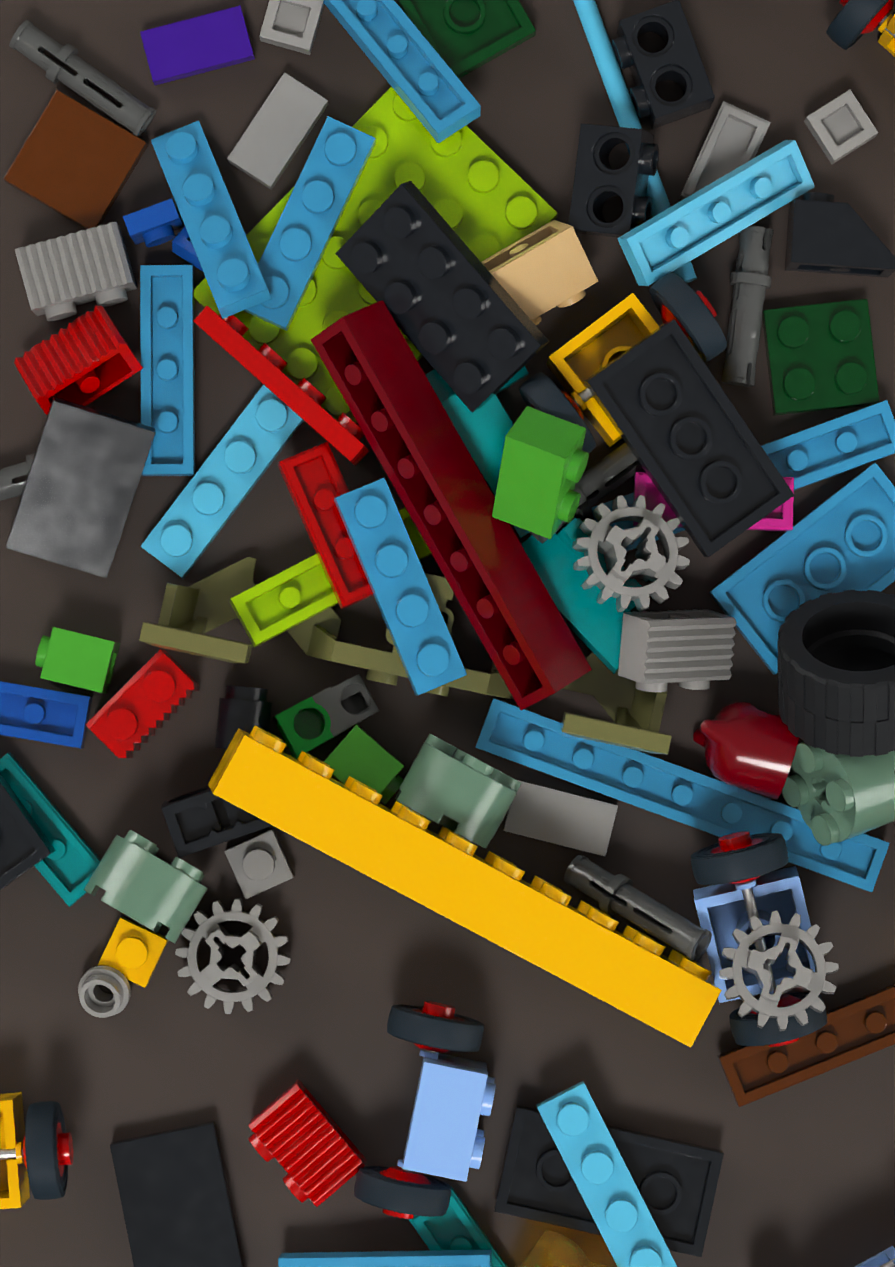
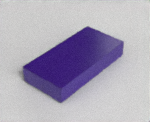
[140,5,255,86]

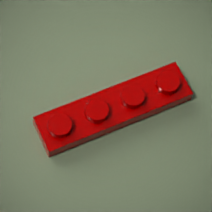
[193,306,369,466]

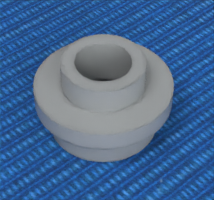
[78,965,131,1018]

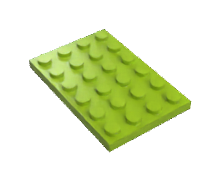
[194,86,558,424]

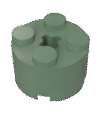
[395,733,522,848]
[782,741,895,846]
[83,830,208,944]

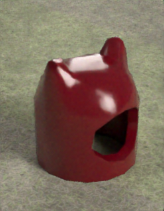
[693,702,799,799]

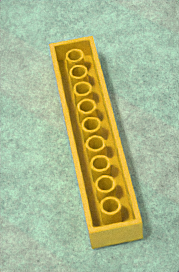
[208,725,722,1048]

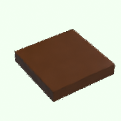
[4,90,148,230]

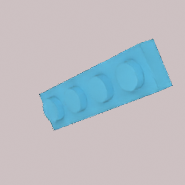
[617,140,815,286]
[140,385,304,579]
[536,1081,677,1267]

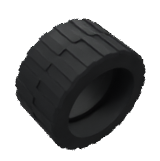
[778,590,895,757]

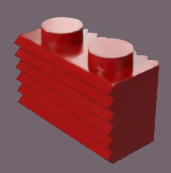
[14,305,143,415]
[85,649,199,758]
[248,1079,367,1207]

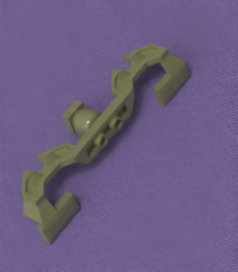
[139,557,672,755]

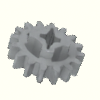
[572,495,690,612]
[175,898,291,1014]
[719,911,839,1031]

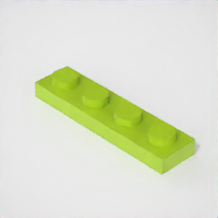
[229,507,432,648]

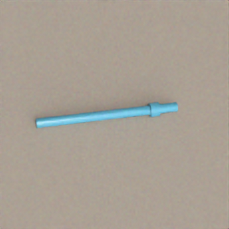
[573,0,697,283]

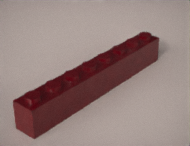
[310,300,592,710]

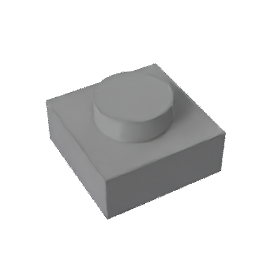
[259,0,324,55]
[804,89,878,164]
[224,829,295,899]

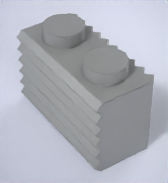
[15,222,137,321]
[618,609,737,692]

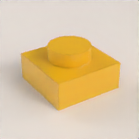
[98,916,169,988]

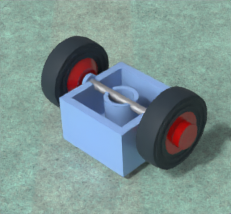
[691,831,827,1047]
[354,1001,496,1219]

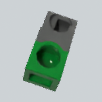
[273,674,380,759]

